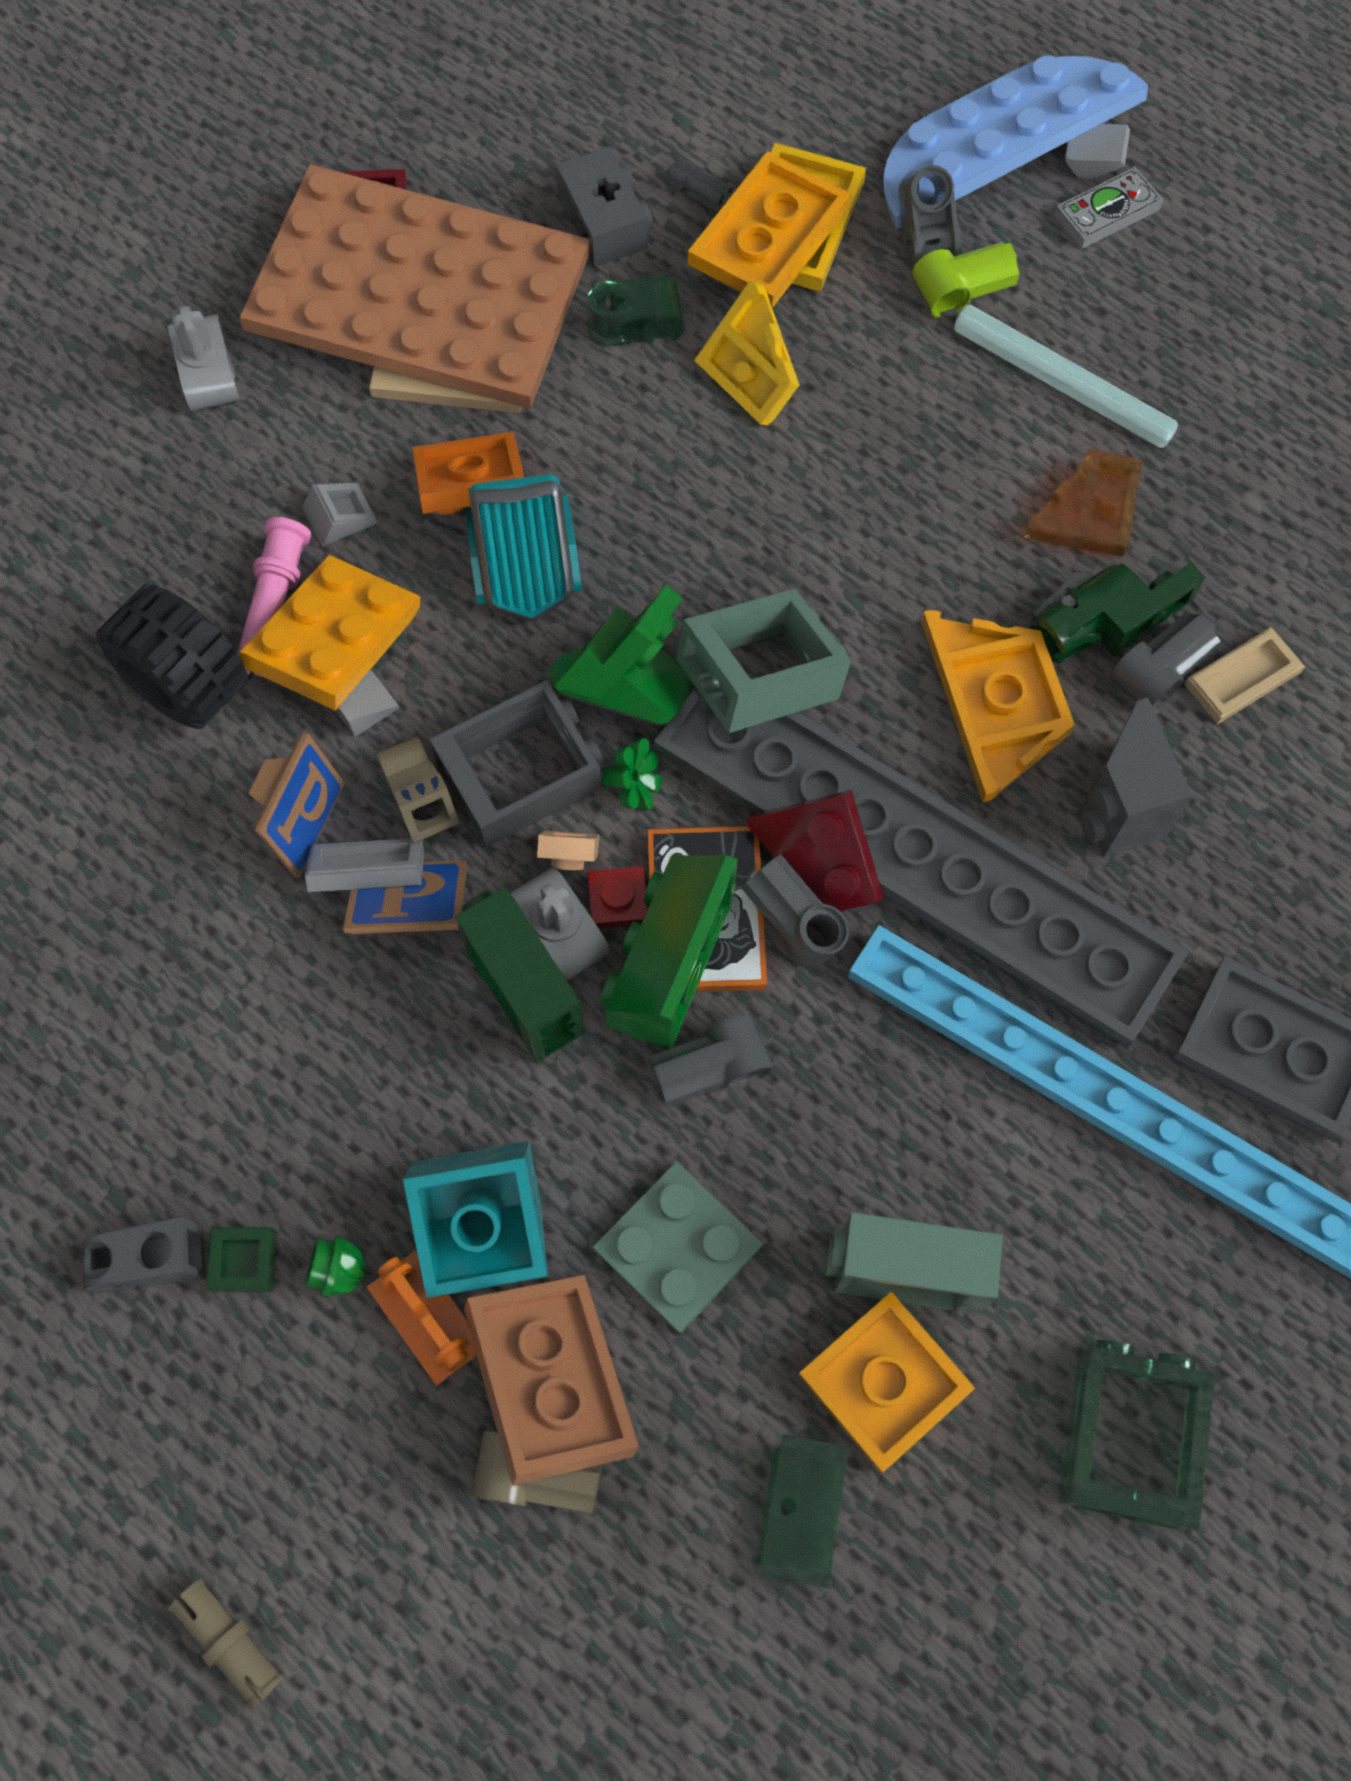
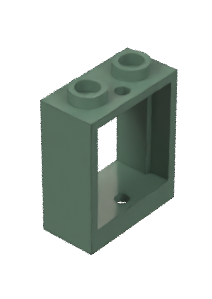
[676,589,851,733]
[825,1212,1003,1315]

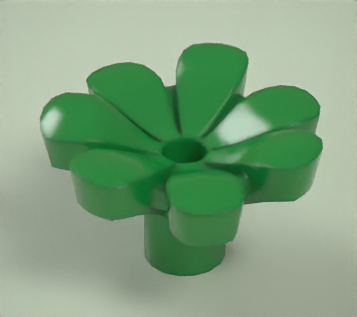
[602,738,663,811]

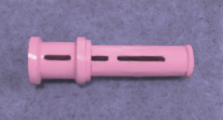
[237,517,311,677]

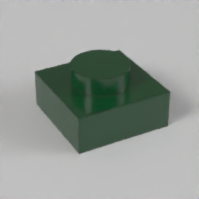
[207,1227,277,1293]

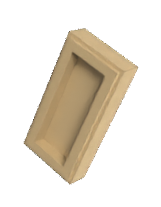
[1184,627,1305,725]

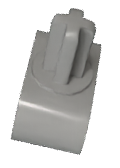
[168,306,241,411]
[511,867,611,981]

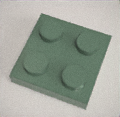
[593,1161,763,1335]

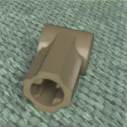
[470,1431,602,1514]

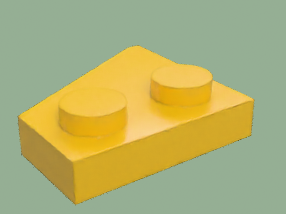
[694,280,799,426]

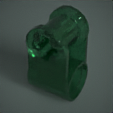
[588,275,685,346]

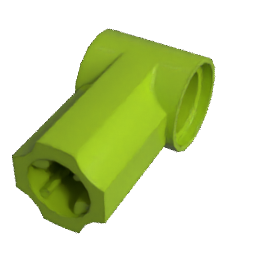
[912,242,1020,318]

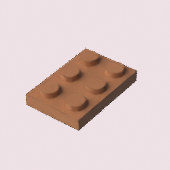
[464,1275,639,1486]

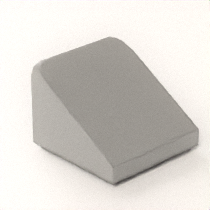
[1065,124,1130,181]
[302,483,378,546]
[334,670,399,737]

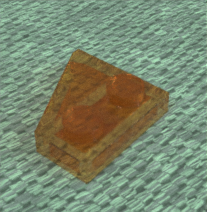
[1024,449,1143,557]

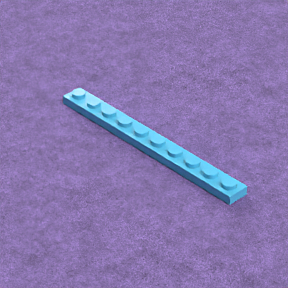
[848,925,1351,1279]

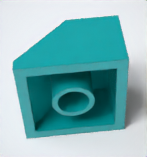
[403,1141,548,1298]

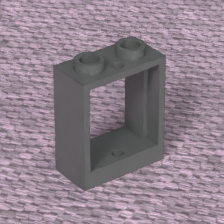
[429,680,605,848]

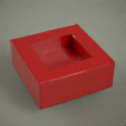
[588,866,647,929]

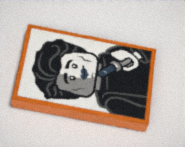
[648,826,767,992]

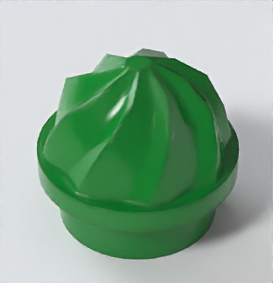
[305,1236,366,1298]

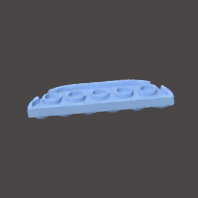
[883,55,1148,229]

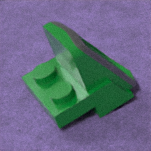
[548,584,694,725]

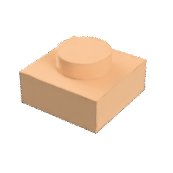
[537,830,599,870]

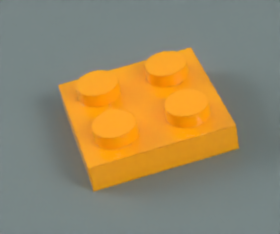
[798,1292,975,1474]

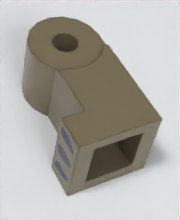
[376,736,460,843]

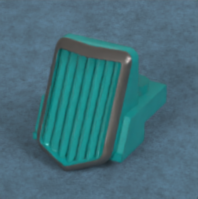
[465,474,582,622]

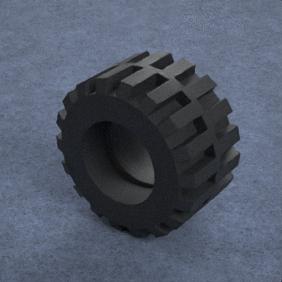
[96,583,248,729]

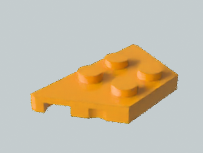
[921,610,1075,803]

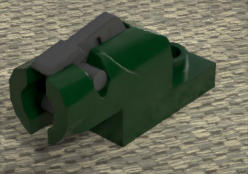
[1028,562,1205,664]

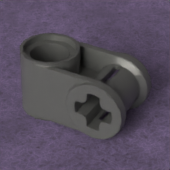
[898,165,962,269]

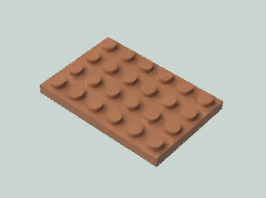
[240,164,590,409]

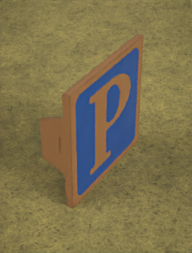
[248,732,345,878]
[343,860,467,935]

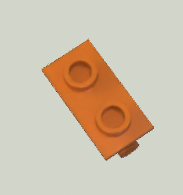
[367,1250,477,1386]

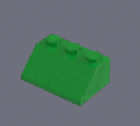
[599,855,738,1050]

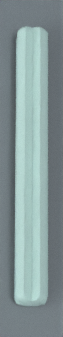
[954,305,1178,448]

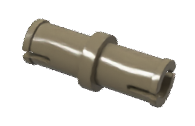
[167,1578,285,1710]

